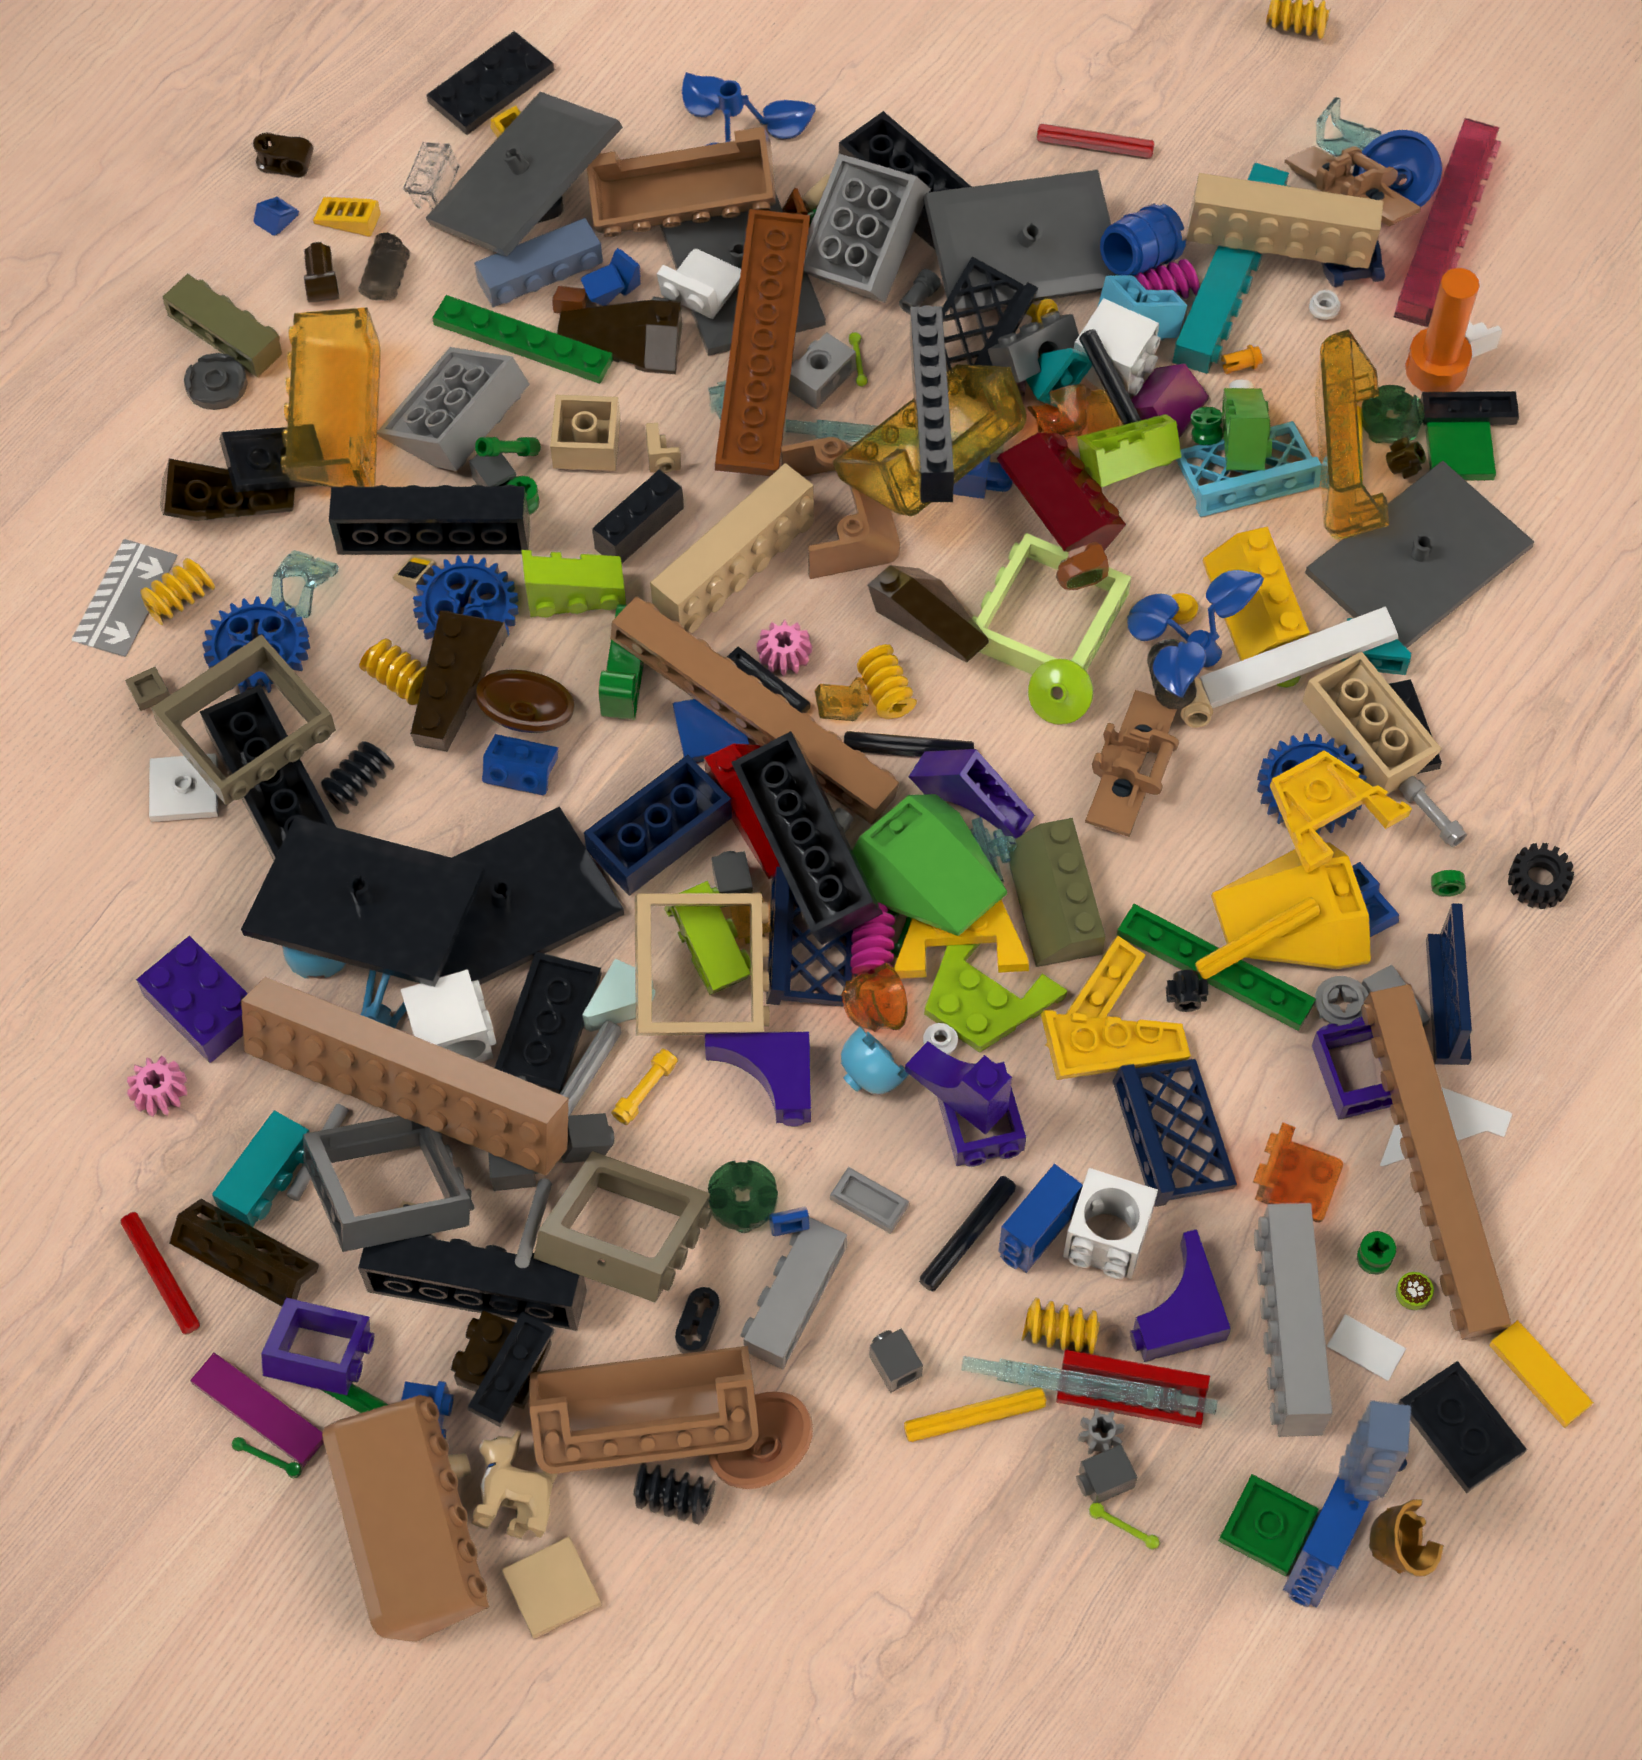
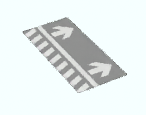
[71,539,177,657]

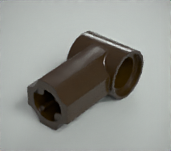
[304,242,339,303]

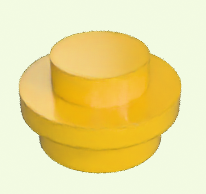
[1171,593,1198,624]

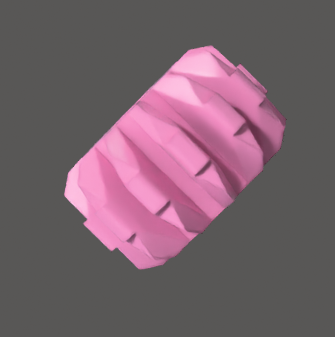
[756,619,812,677]
[127,1055,187,1117]

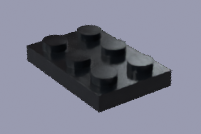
[219,425,329,493]
[1398,1361,1527,1493]

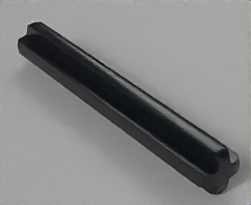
[1079,329,1141,425]
[844,731,974,757]
[919,1176,1016,1292]

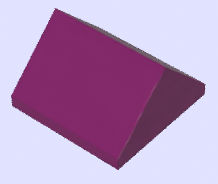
[1131,363,1209,438]

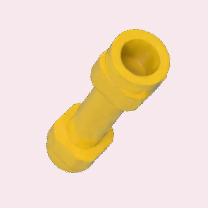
[611,1049,678,1125]

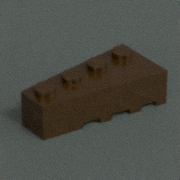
[410,611,508,752]

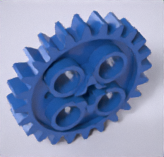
[413,555,519,640]
[202,596,310,693]
[1257,733,1367,835]

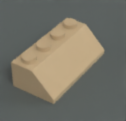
[1302,651,1442,795]

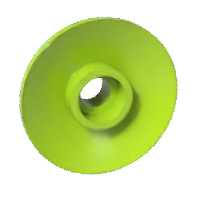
[1028,659,1093,724]

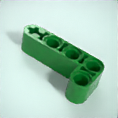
[599,604,644,719]

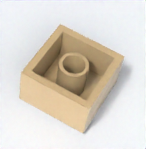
[550,395,621,471]

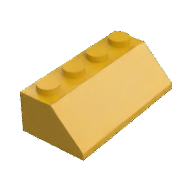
[1202,526,1310,661]

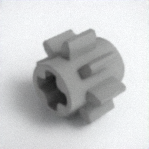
[1078,1408,1124,1455]

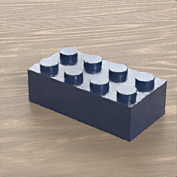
[584,755,732,896]

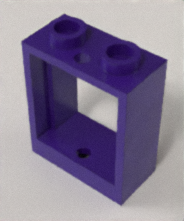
[1312,1016,1393,1120]
[937,1062,1026,1167]
[261,1298,375,1395]

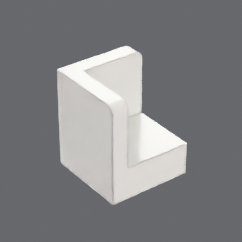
[1465,321,1502,358]

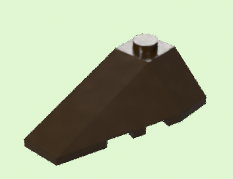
[557,300,683,374]
[160,458,295,521]
[868,565,989,663]

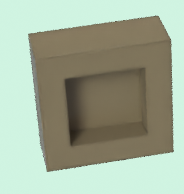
[125,667,170,711]

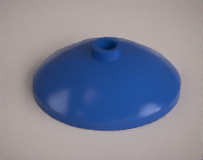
[1352,130,1442,207]

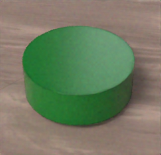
[1431,870,1466,896]

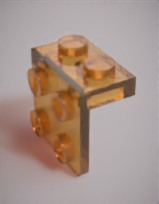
[1253,1122,1343,1223]

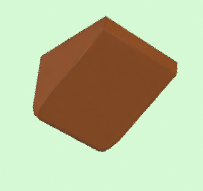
[782,188,810,228]
[552,286,588,314]

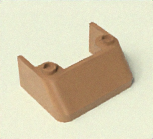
[781,437,900,579]

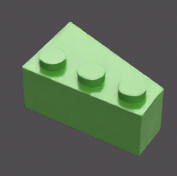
[1222,388,1272,470]

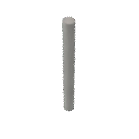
[515,1178,552,1268]

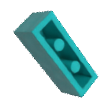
[212,1110,310,1227]

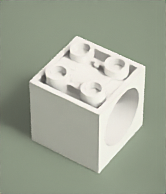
[1074,298,1161,397]
[400,969,497,1062]
[1063,1168,1158,1279]

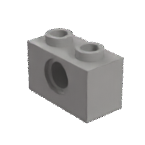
[789,332,856,409]

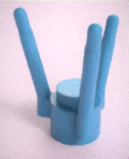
[361,970,406,1028]

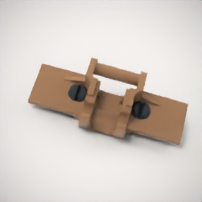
[1285,146,1421,226]
[1085,690,1179,837]

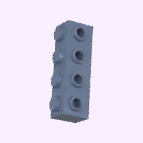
[1339,1401,1411,1501]

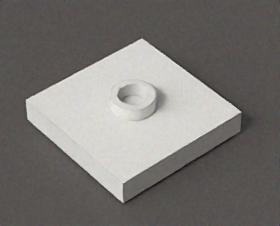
[149,753,218,822]

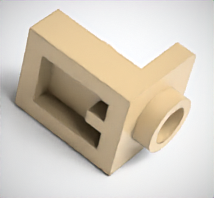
[646,422,681,473]

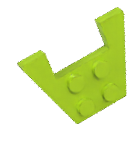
[924,944,1067,1053]

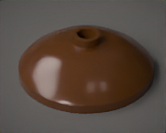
[475,670,574,733]

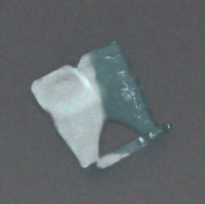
[1316,97,1382,166]
[271,550,339,618]

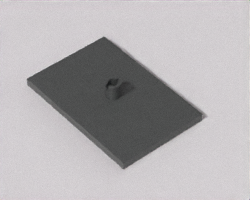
[426,92,623,257]
[923,170,1117,314]
[660,192,825,356]
[1305,461,1534,648]

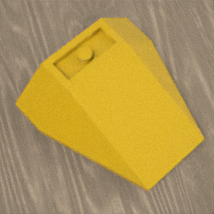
[1211,842,1371,969]

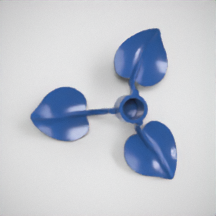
[682,72,816,146]
[1127,570,1264,698]

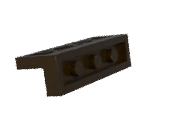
[169,1199,319,1307]

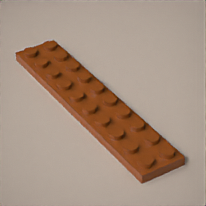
[715,209,810,476]

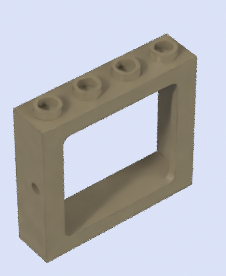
[151,634,336,806]
[534,1151,712,1303]

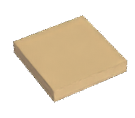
[501,1536,602,1639]

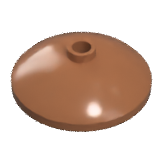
[708,1391,813,1489]

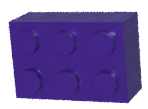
[136,936,248,1063]

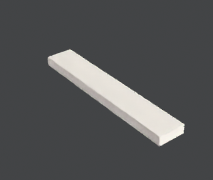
[1200,606,1398,708]

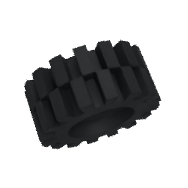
[1508,843,1574,909]

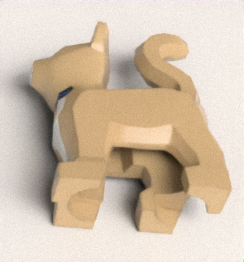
[471,1430,558,1539]

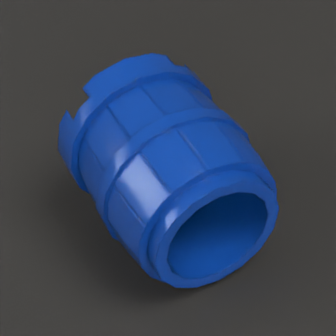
[1100,203,1186,276]

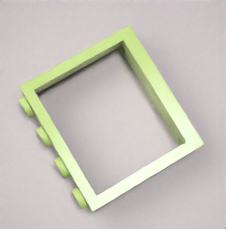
[972,533,1132,675]

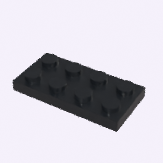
[426,31,554,135]
[495,952,602,1094]

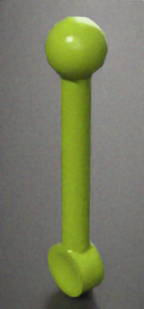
[849,332,868,387]
[1089,1502,1160,1549]

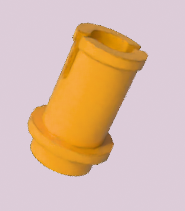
[1221,345,1263,374]

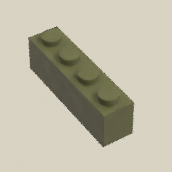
[162,274,282,377]

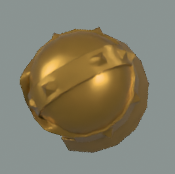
[1369,1499,1444,1576]

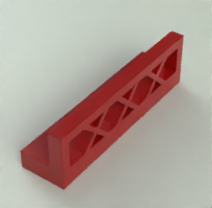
[1056,1350,1210,1429]

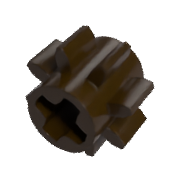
[1386,437,1426,479]

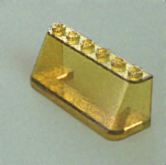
[281,307,381,488]
[1315,329,1389,539]
[832,364,1027,516]

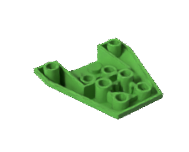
[852,794,1007,936]

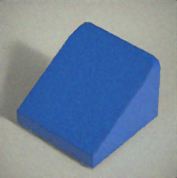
[253,197,299,236]
[610,248,641,296]
[581,264,625,306]

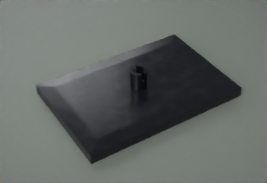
[439,806,624,985]
[241,817,486,987]

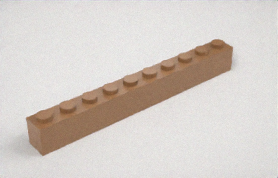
[610,596,899,825]
[1361,984,1512,1340]

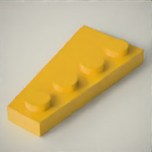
[1041,1010,1191,1080]

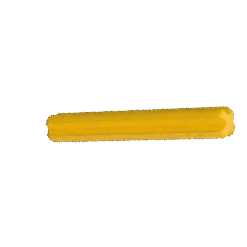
[1195,897,1320,979]
[904,1387,1046,1442]

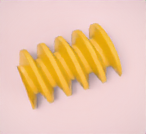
[1266,0,1331,39]
[140,558,215,625]
[359,638,426,705]
[857,644,917,719]
[1021,1297,1100,1355]

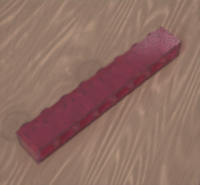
[1394,118,1502,327]

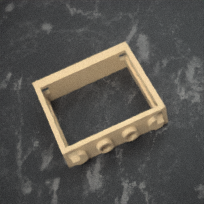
[635,893,770,1036]

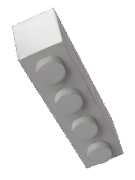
[741,1217,847,1369]

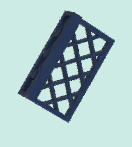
[766,867,853,1007]
[1426,903,1472,1065]
[1113,1059,1237,1207]

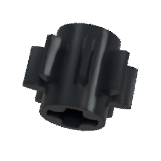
[1166,970,1209,1012]

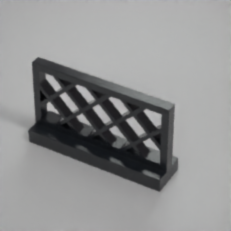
[942,256,1038,400]

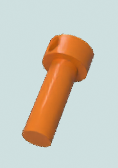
[1405,268,1480,392]

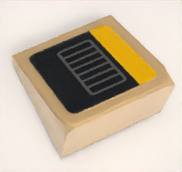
[393,555,437,595]

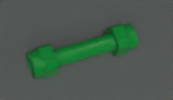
[475,437,541,457]

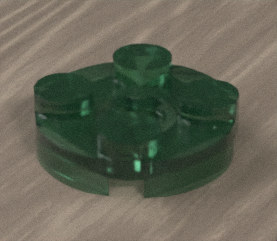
[1361,385,1425,444]
[708,1160,778,1233]

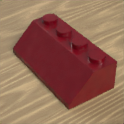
[996,432,1126,552]

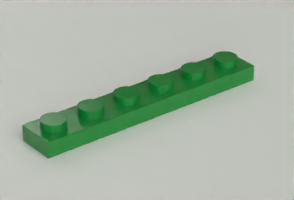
[432,295,613,384]
[1117,904,1316,1031]

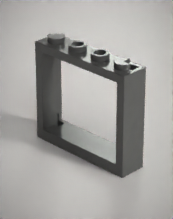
[303,1116,474,1252]

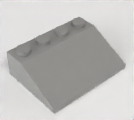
[804,154,930,303]
[377,347,530,471]

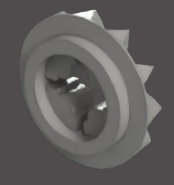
[1314,976,1369,1026]

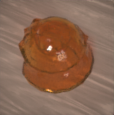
[1026,384,1089,440]
[841,963,908,1032]

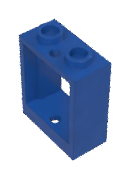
[998,1163,1083,1273]

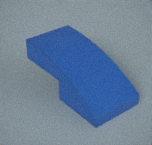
[1352,862,1399,937]
[769,1207,809,1237]

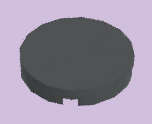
[184,353,248,410]

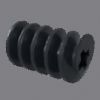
[321,741,395,814]
[633,1463,715,1525]

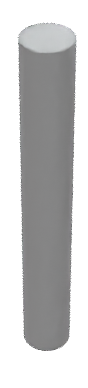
[286,1104,348,1201]

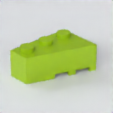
[1077,414,1182,487]
[521,550,626,618]
[664,881,751,995]

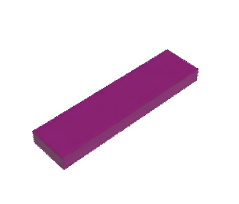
[190,1352,324,1467]

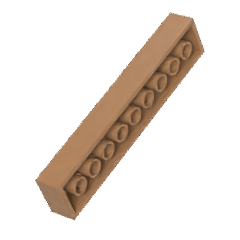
[241,977,569,1176]

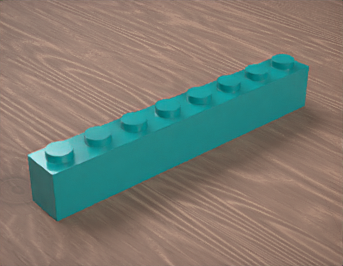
[1172,162,1291,374]

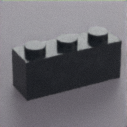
[592,469,684,564]

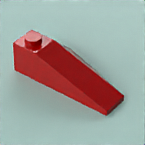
[704,743,780,879]

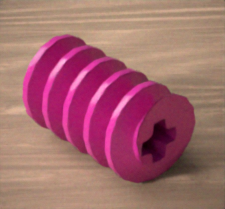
[1134,259,1200,299]
[851,903,895,979]

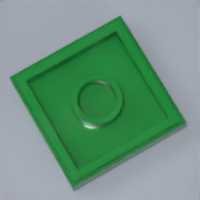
[1425,422,1496,481]
[1218,1474,1319,1577]

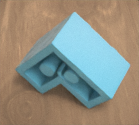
[1098,275,1187,341]

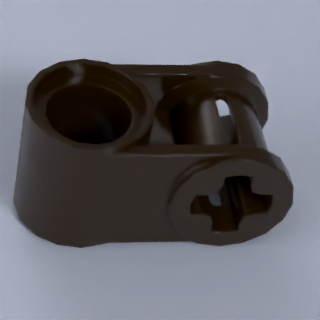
[253,133,314,177]

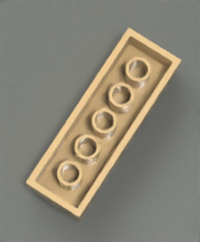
[1186,173,1383,269]
[650,463,814,633]

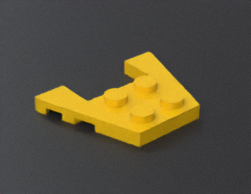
[1270,750,1412,873]
[894,899,1029,979]

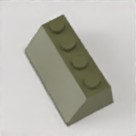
[1005,818,1105,967]

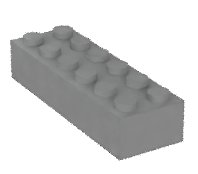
[1254,1203,1332,1437]

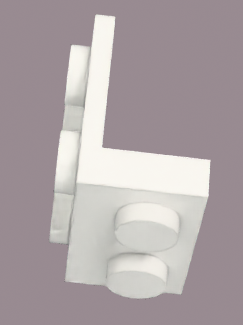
[656,249,741,319]

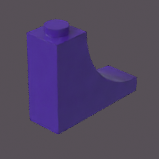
[908,749,1035,841]
[705,1032,811,1127]
[905,1041,1012,1135]
[1130,1229,1231,1362]

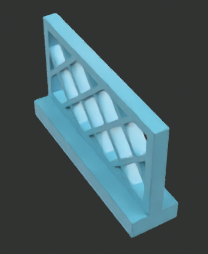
[1176,421,1322,517]

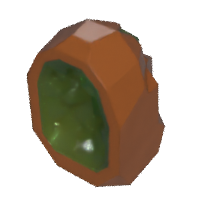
[1056,542,1109,590]

